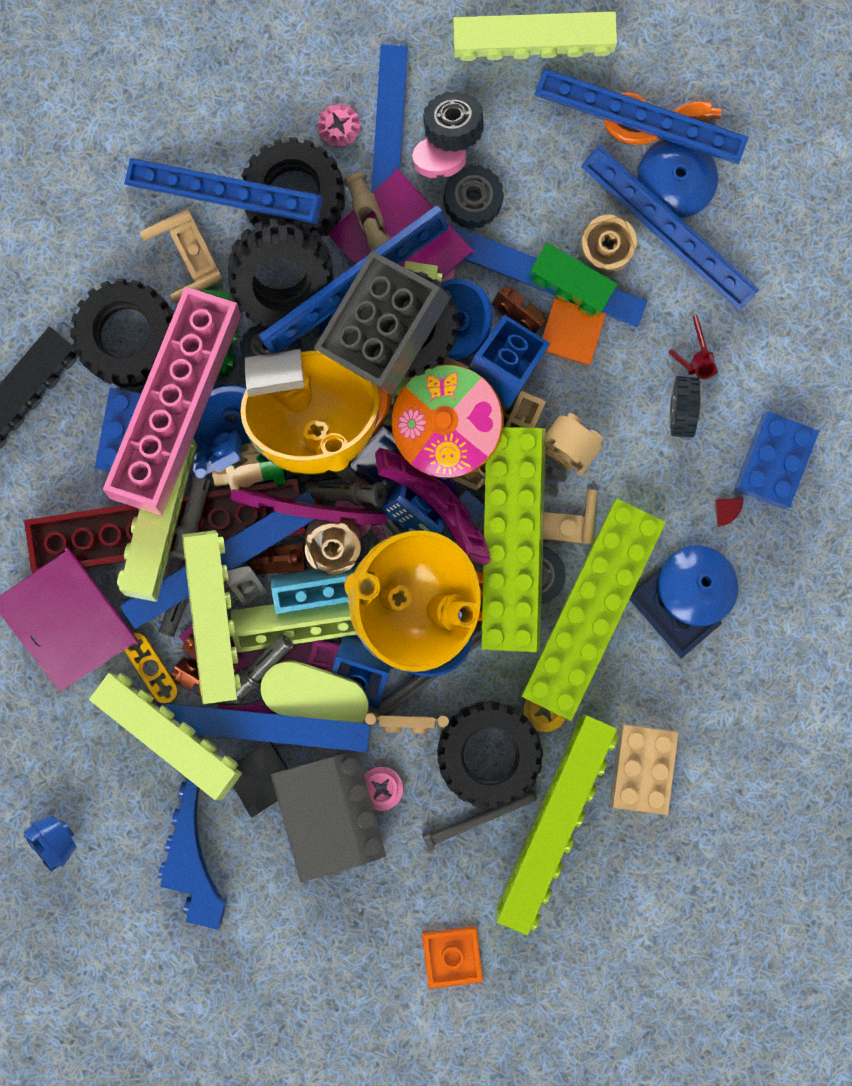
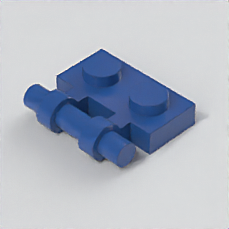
[193,430,242,478]

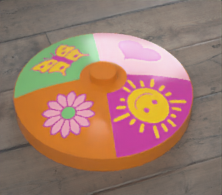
[392,365,504,478]

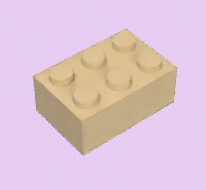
[610,723,678,815]

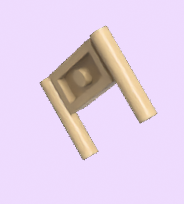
[139,208,223,304]
[543,490,598,544]
[365,712,449,733]

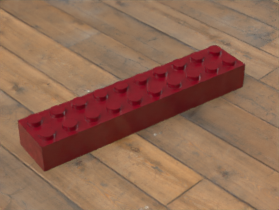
[24,478,307,574]

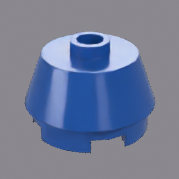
[23,816,77,872]

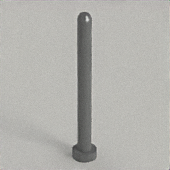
[422,791,537,852]

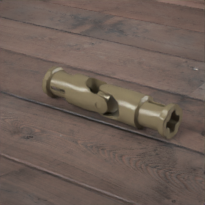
[343,172,391,252]

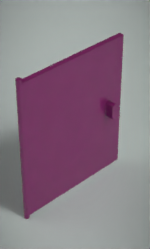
[329,167,475,279]
[0,547,140,692]

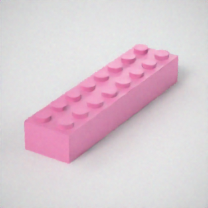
[103,287,241,516]

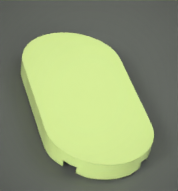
[261,660,369,723]

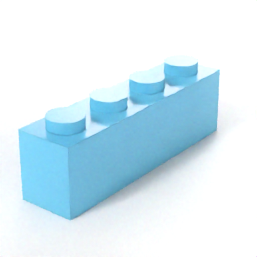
[271,562,360,614]

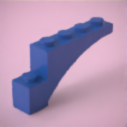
[158,778,227,930]

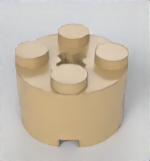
[579,214,637,275]
[545,413,604,476]
[305,519,361,575]

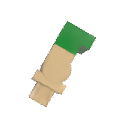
[212,443,286,491]

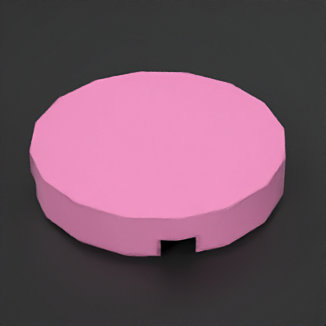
[412,138,467,178]

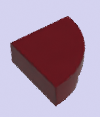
[715,497,743,527]

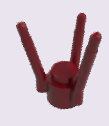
[669,314,718,379]

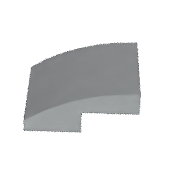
[245,349,305,397]
[223,566,267,610]

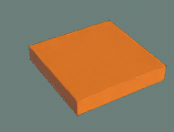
[542,298,606,366]
[422,926,483,989]

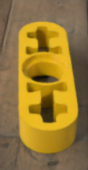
[124,633,179,703]

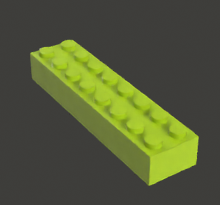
[481,427,546,652]
[519,498,666,721]
[494,713,619,936]

